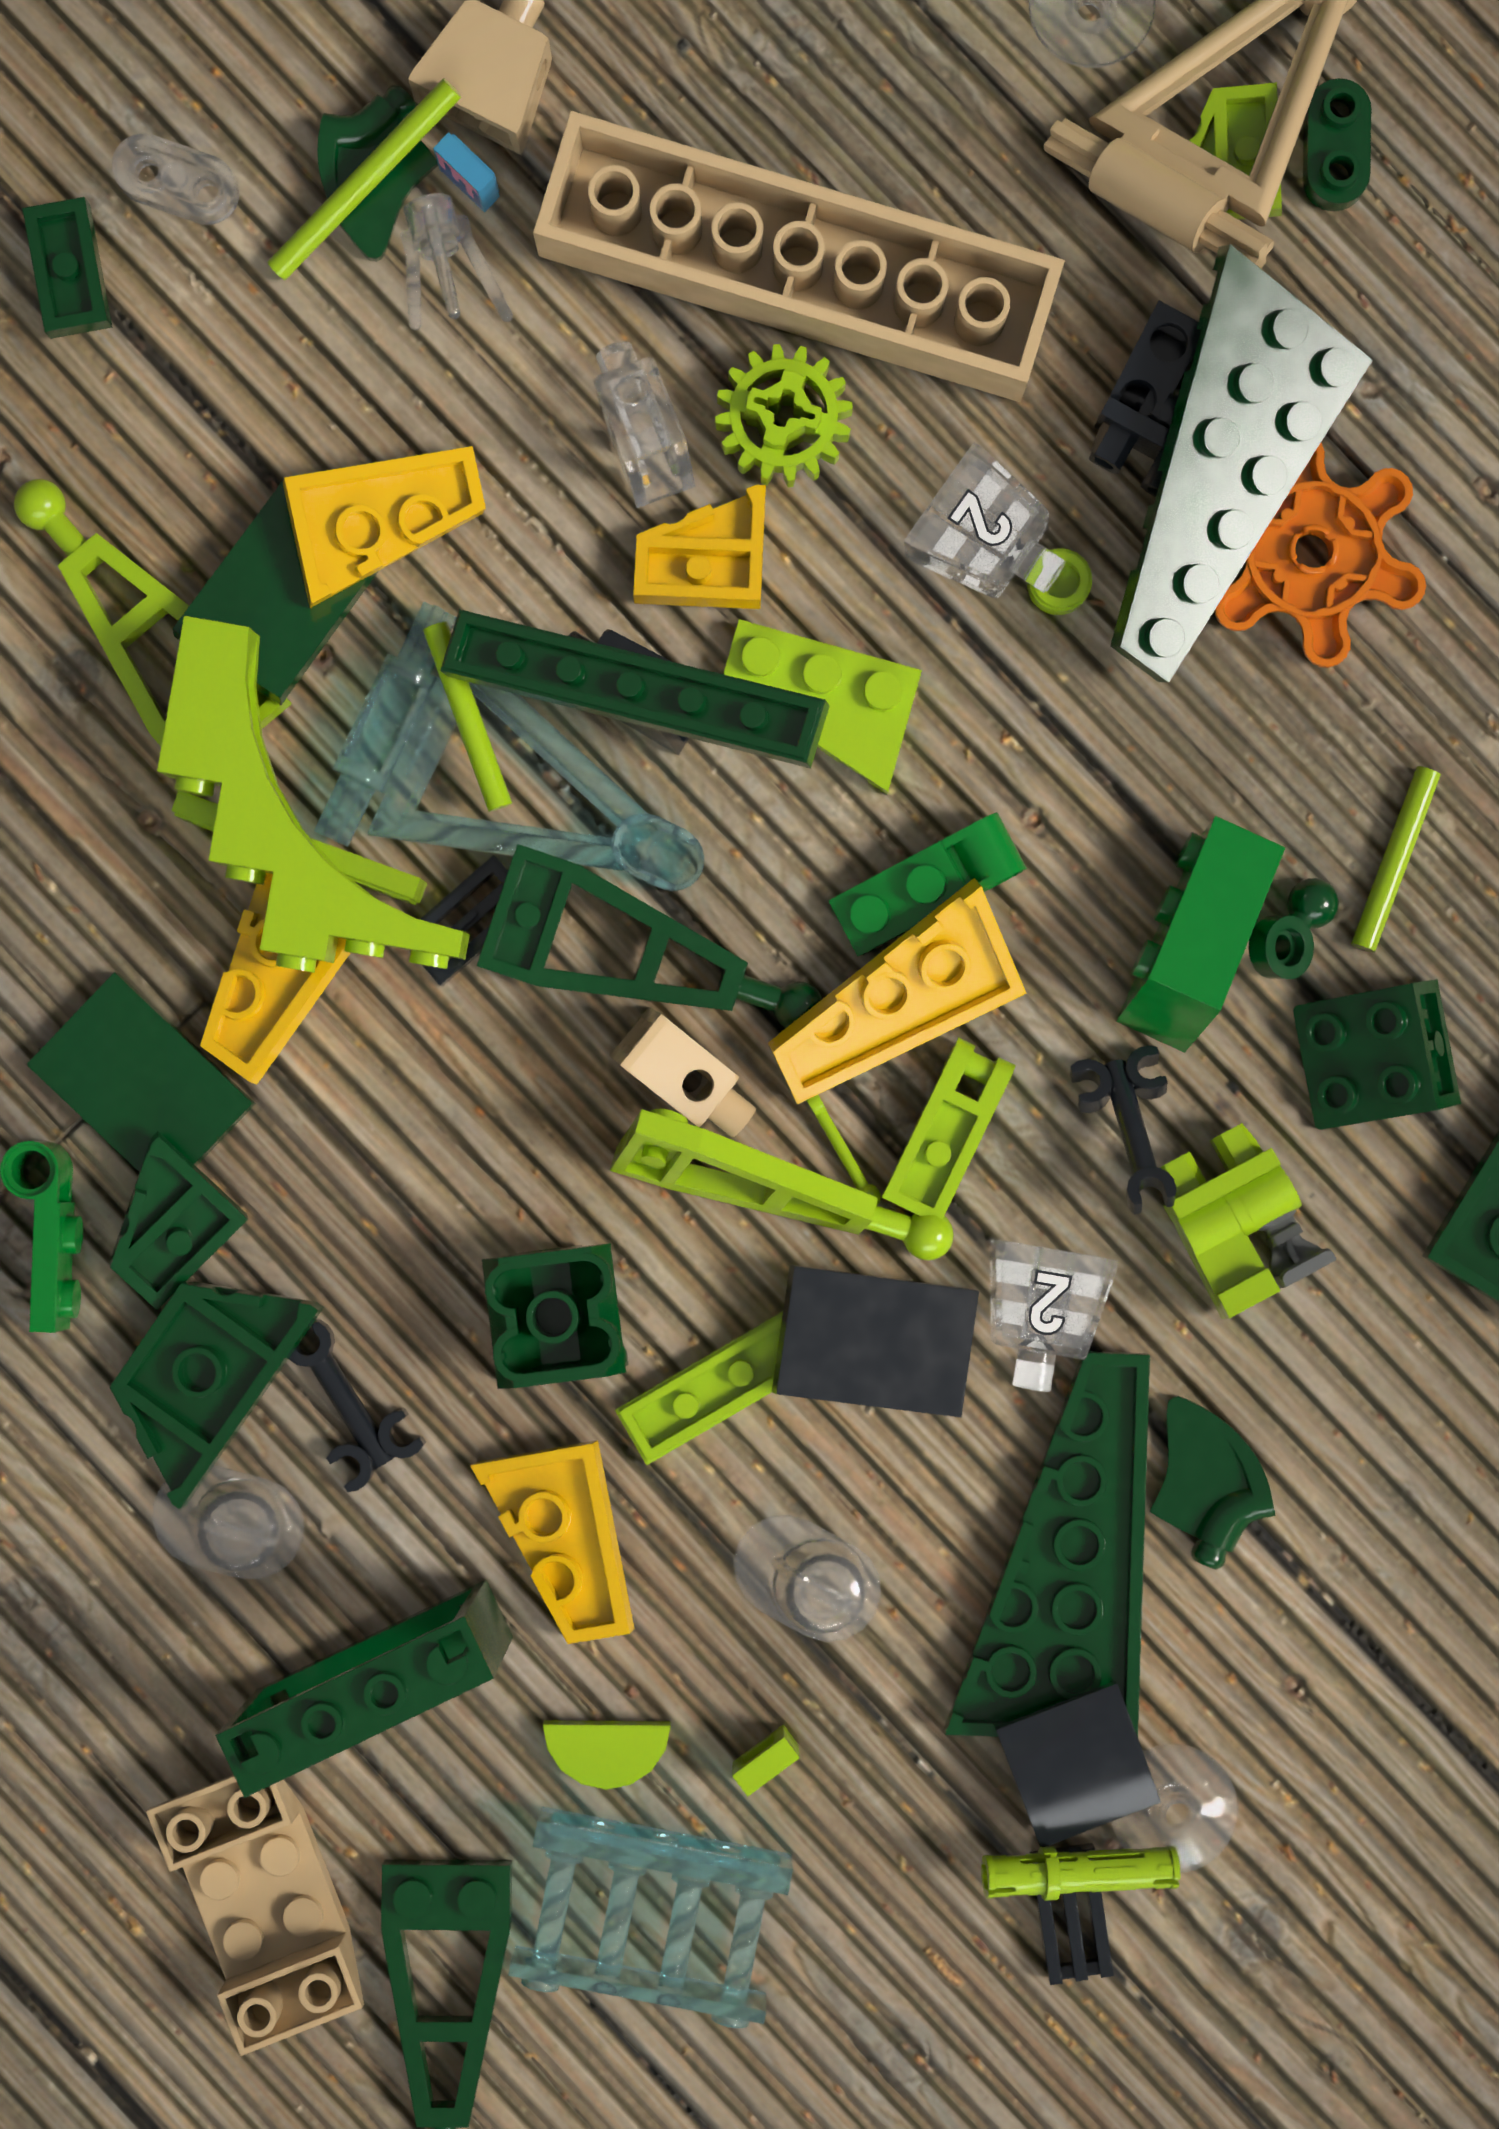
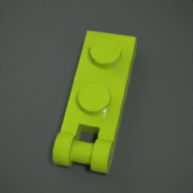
[881,1037,1016,1220]

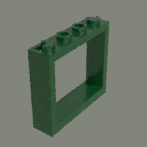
[215,1580,513,1798]

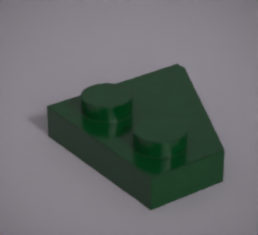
[110,1131,248,1310]

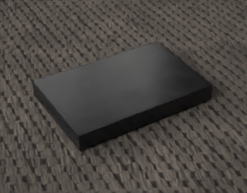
[772,1265,979,1418]

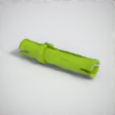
[981,1845,1181,1901]

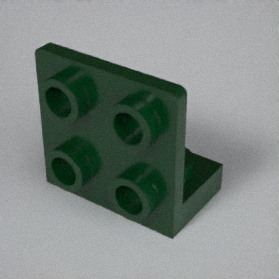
[1293,979,1461,1130]

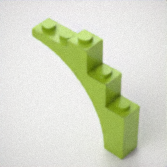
[157,616,470,973]

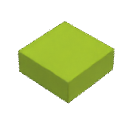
[732,1724,800,1797]

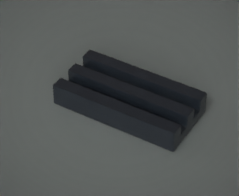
[409,855,508,987]
[1030,1843,1114,1985]

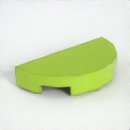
[543,1720,671,1790]

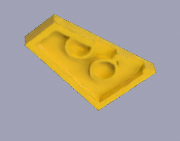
[283,446,486,608]
[200,873,350,1085]
[470,1440,635,1644]

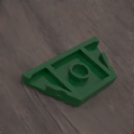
[110,1281,324,1510]

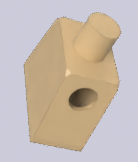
[408,0,552,155]
[609,1007,756,1138]

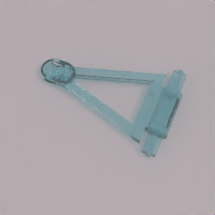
[314,602,705,891]

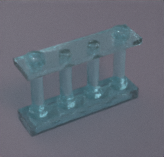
[508,1807,793,2028]

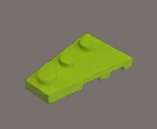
[724,619,922,795]

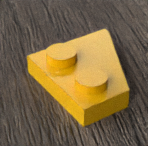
[633,484,766,609]

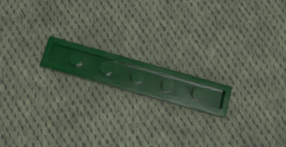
[440,609,830,769]

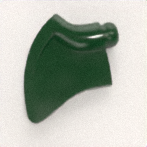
[317,85,438,262]
[1150,1396,1276,1570]

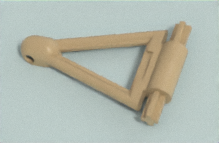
[1044,0,1357,269]

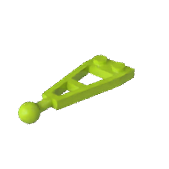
[14,479,292,746]
[610,1109,954,1261]

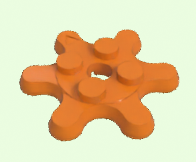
[1215,443,1426,668]

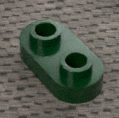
[1303,78,1372,211]

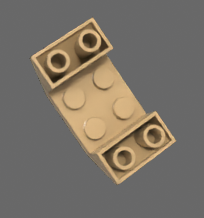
[146,1775,364,2056]

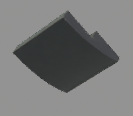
[995,1681,1161,1847]

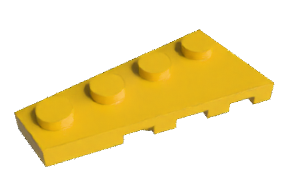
[768,878,1027,1105]

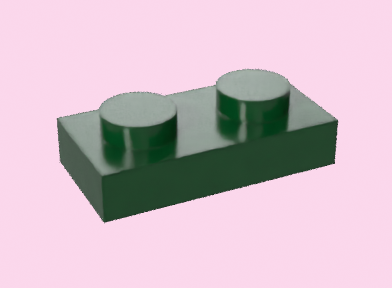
[22,197,113,339]

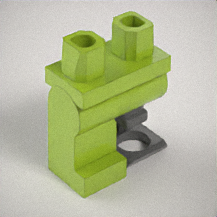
[1159,1123,1336,1319]

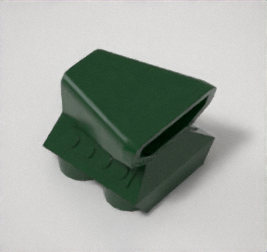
[482,1243,629,1389]

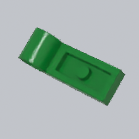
[828,812,1027,957]
[0,1141,84,1333]

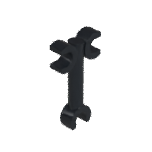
[1070,1045,1176,1215]
[289,1320,426,1492]

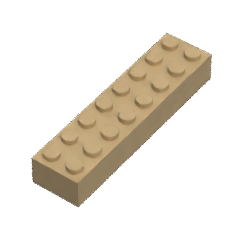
[533,111,1065,402]

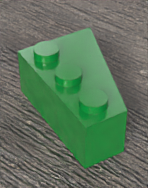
[1116,816,1286,1053]

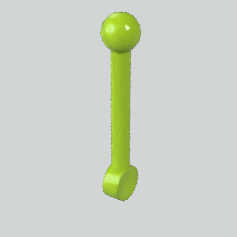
[806,1095,881,1206]

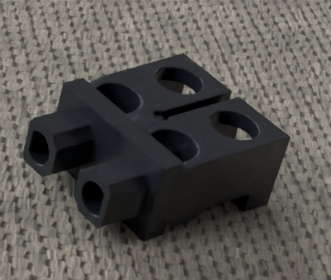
[1089,300,1201,497]

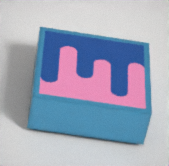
[433,132,500,213]

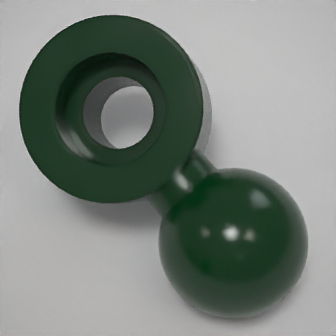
[1248,878,1339,979]

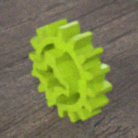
[715,344,853,488]

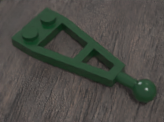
[476,844,822,1028]
[381,1859,512,2129]

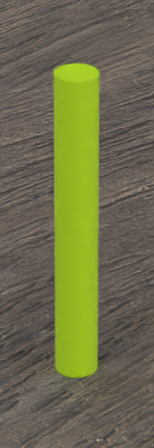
[423,621,512,812]
[1351,766,1441,953]

